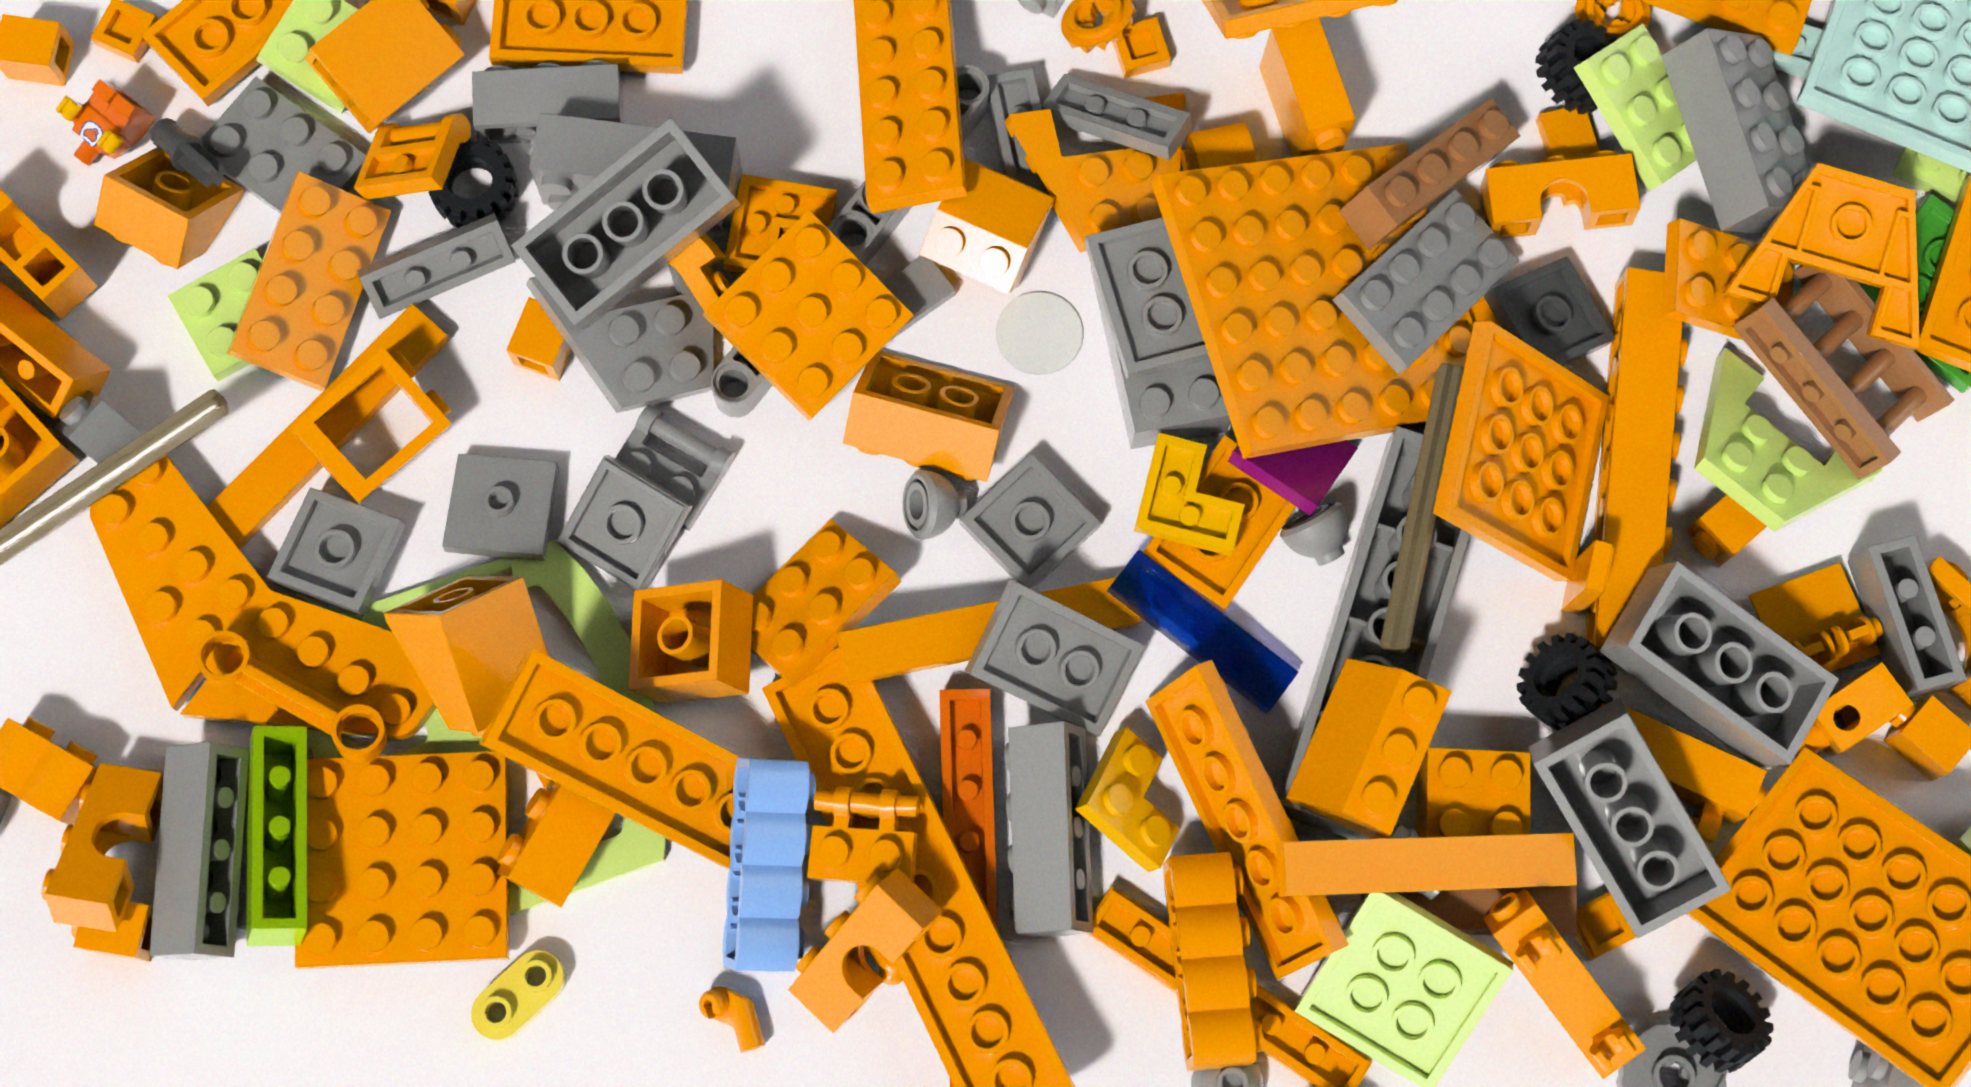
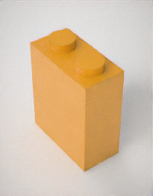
[304,0,465,135]
[1259,18,1356,157]

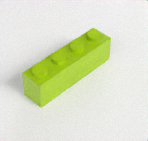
[246,726,307,946]

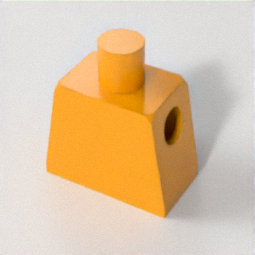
[1795,662,1914,757]

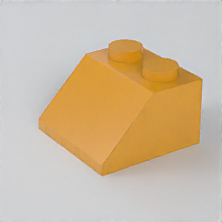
[94,147,244,270]
[919,158,1056,294]

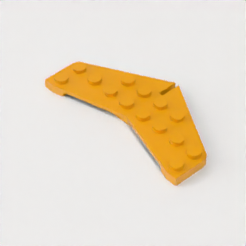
[90,455,436,740]

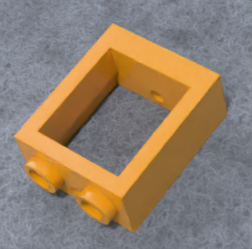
[289,347,451,505]

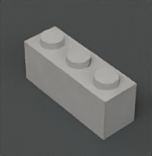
[472,60,625,144]
[1847,535,1967,699]

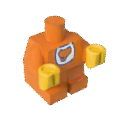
[56,79,157,166]

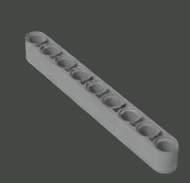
[711,65,989,418]

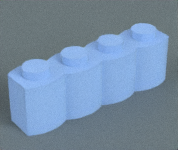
[723,757,816,972]

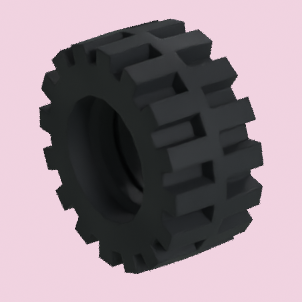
[428,136,518,228]

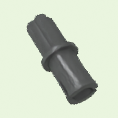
[150,118,226,187]

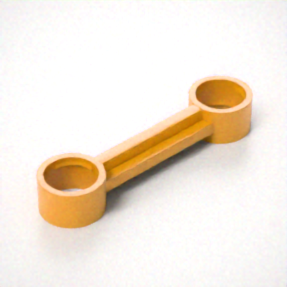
[196,630,387,763]

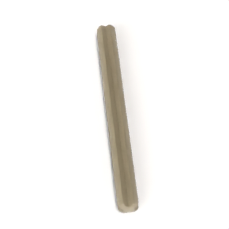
[1380,363,1464,653]
[0,389,230,565]

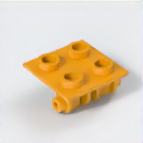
[1748,562,1883,673]

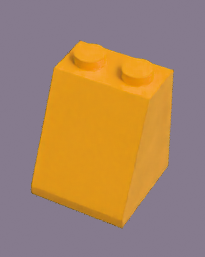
[384,575,549,737]

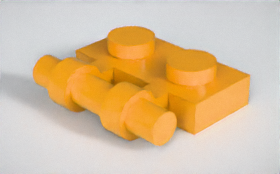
[807,786,920,884]

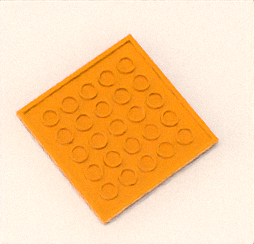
[1151,143,1472,459]

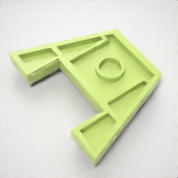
[1694,348,1883,532]

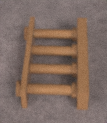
[1732,265,1955,479]

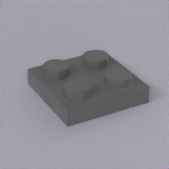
[1484,256,1616,366]

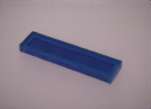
[1107,549,1298,714]

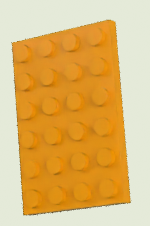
[1686,747,1971,1087]

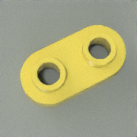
[471,950,566,1041]

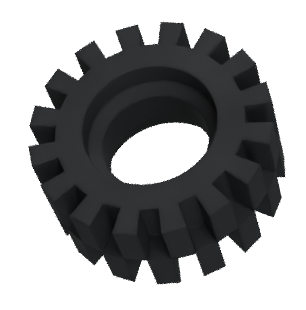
[1535,19,1617,114]
[1517,633,1618,731]
[1669,969,1774,1073]

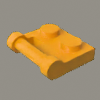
[354,113,471,200]

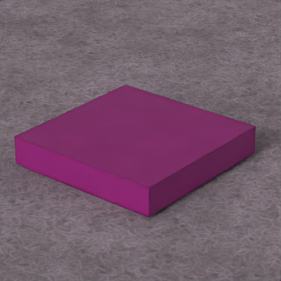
[1227,440,1358,516]

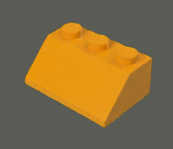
[843,350,1015,482]
[1285,658,1452,839]

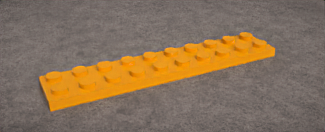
[762,647,1076,1087]

